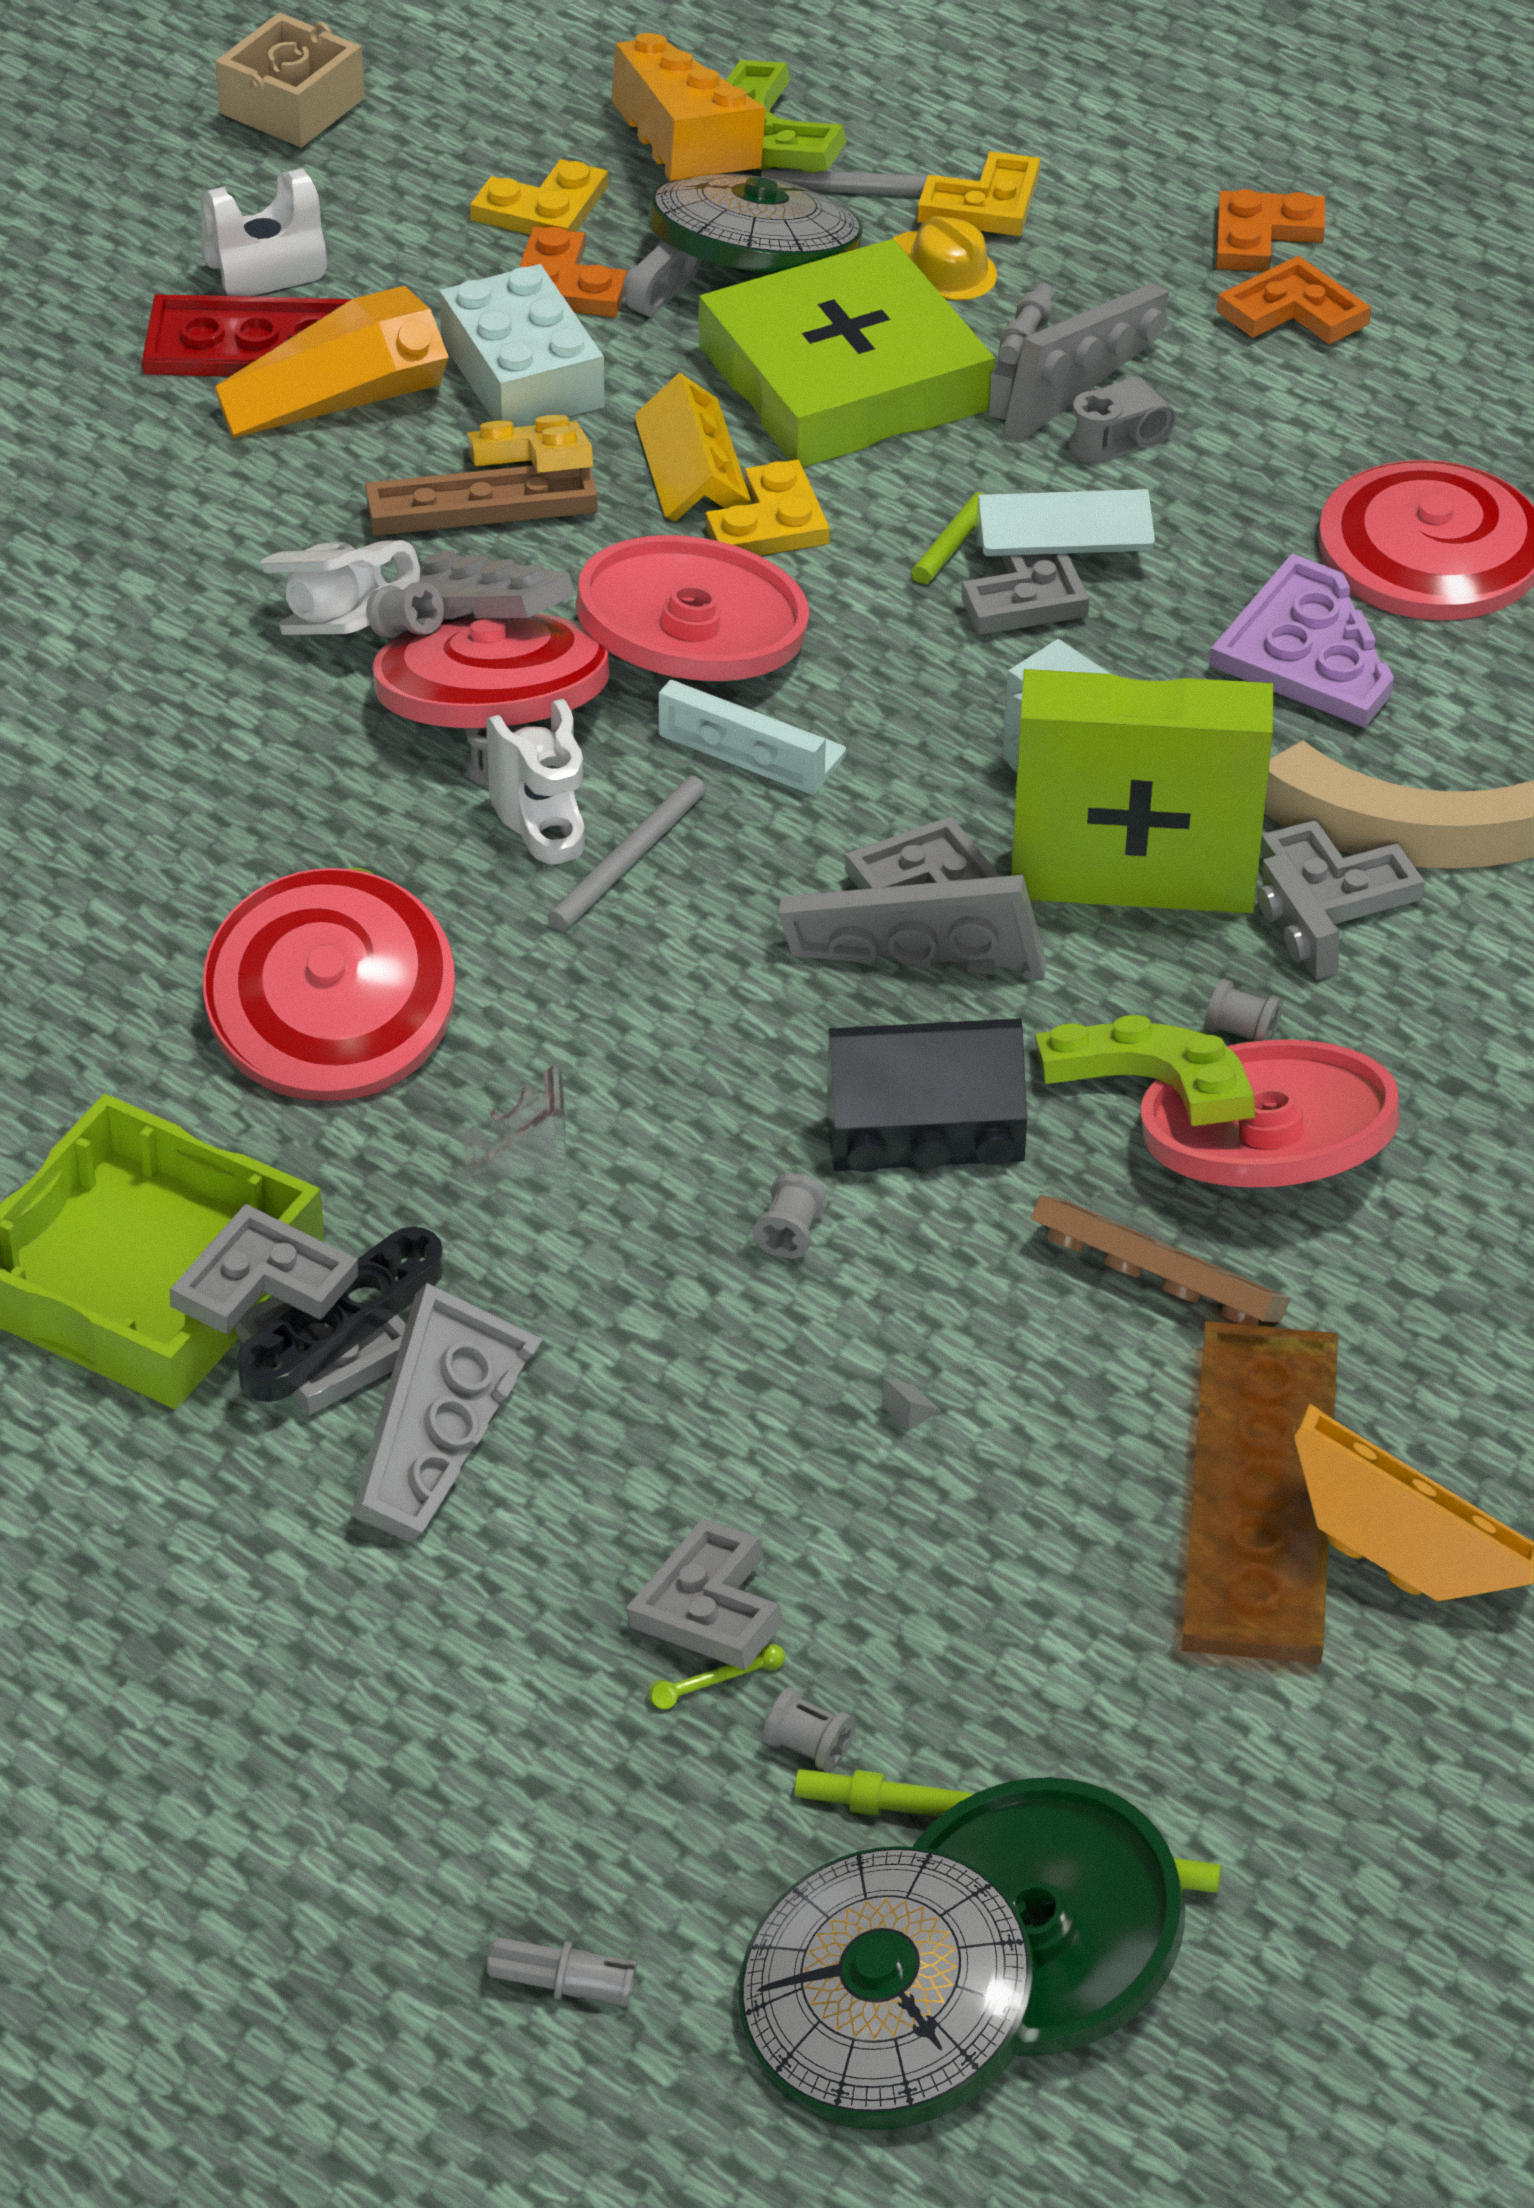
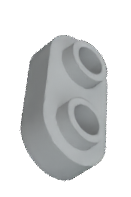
[623,239,702,317]

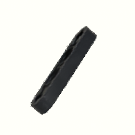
[237,1227,444,1402]

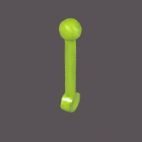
[647,1643,785,1709]

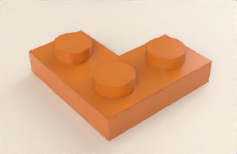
[1216,189,1325,271]
[519,226,627,317]
[1217,255,1371,345]

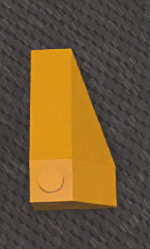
[214,286,449,438]

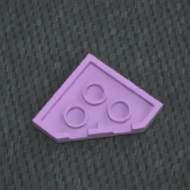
[1209,553,1394,728]

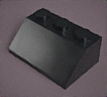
[826,1018,1027,1172]

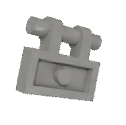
[989,283,1055,420]

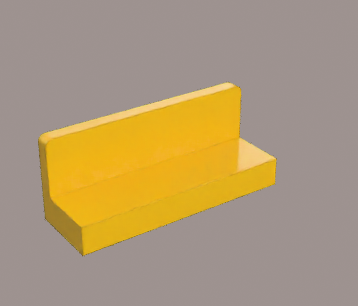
[634,372,751,521]

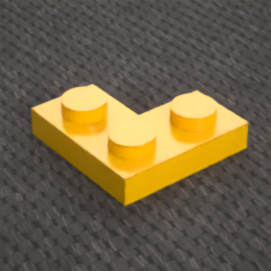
[917,151,1041,236]
[470,159,609,235]
[467,415,593,473]
[705,459,830,556]

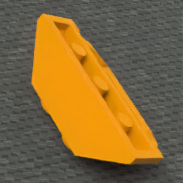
[1294,1403,1534,1602]

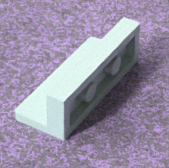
[975,489,1155,556]
[659,680,846,795]

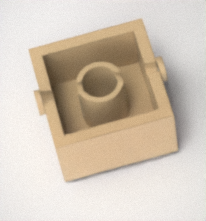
[215,12,365,148]

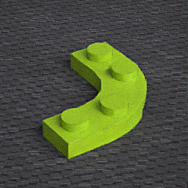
[725,60,847,173]
[1035,1015,1255,1126]

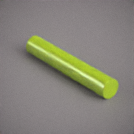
[911,492,986,585]

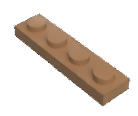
[365,466,598,536]
[1030,1195,1291,1329]

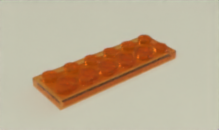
[1181,1321,1338,1664]

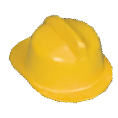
[893,216,998,301]

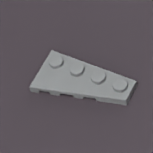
[1003,283,1170,443]
[419,550,576,619]
[778,875,1047,980]
[351,1283,543,1542]

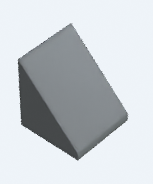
[882,1377,941,1431]

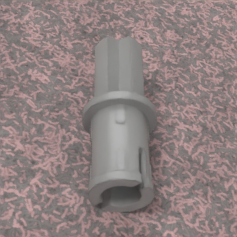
[486,1937,637,2008]

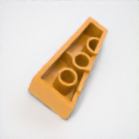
[611,33,766,181]

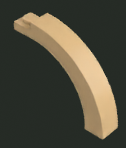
[1264,740,1534,868]

